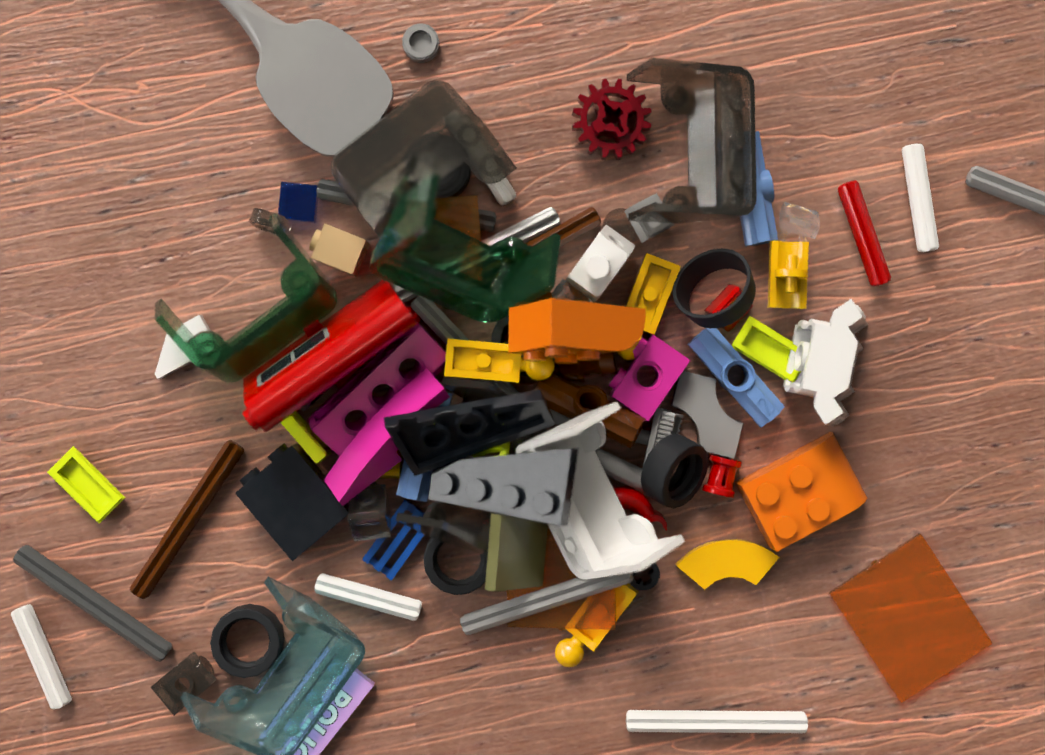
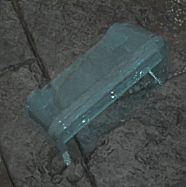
[180,576,365,755]

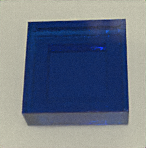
[277,182,318,223]

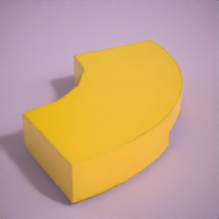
[675,539,780,590]

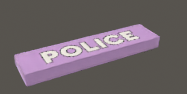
[273,661,375,755]

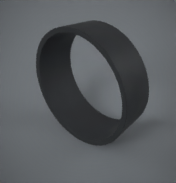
[673,248,756,328]

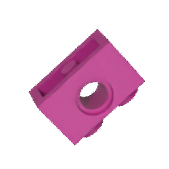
[608,335,690,421]

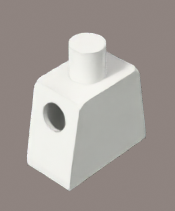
[566,225,635,302]

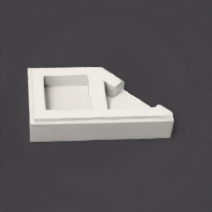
[155,315,219,379]

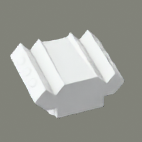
[783,299,868,427]

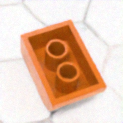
[508,298,646,364]
[735,432,867,552]

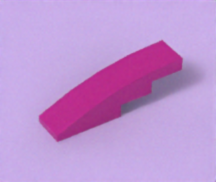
[324,368,450,506]

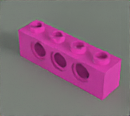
[308,322,446,457]

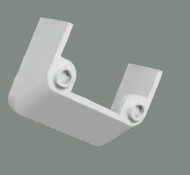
[515,402,685,580]

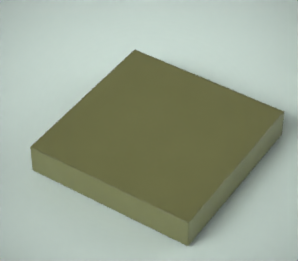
[485,513,548,592]

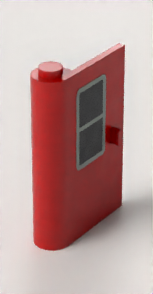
[242,277,418,432]

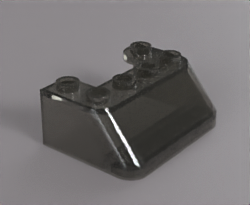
[330,80,517,261]

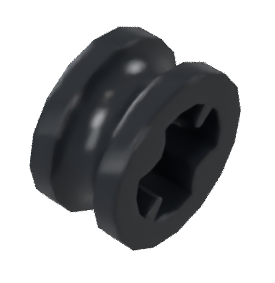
[630,562,660,591]

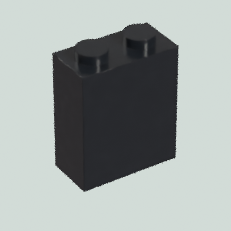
[235,443,354,561]

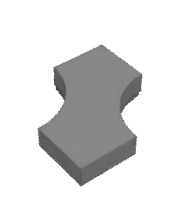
[671,371,743,459]

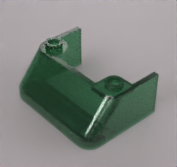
[369,172,561,323]
[155,213,337,383]

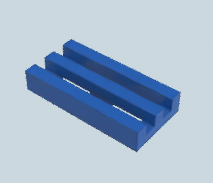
[362,499,435,581]

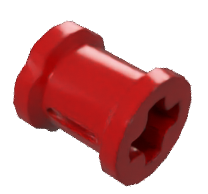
[702,454,742,498]

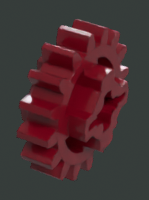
[572,78,652,160]

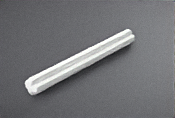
[626,710,808,733]

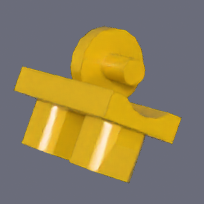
[767,241,809,309]

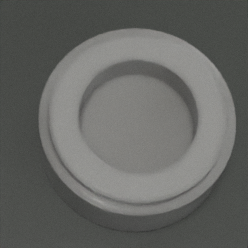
[402,23,440,63]

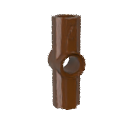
[534,373,646,448]

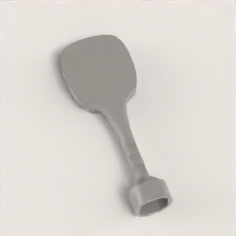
[218,0,394,157]

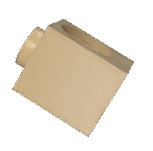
[309,224,370,277]

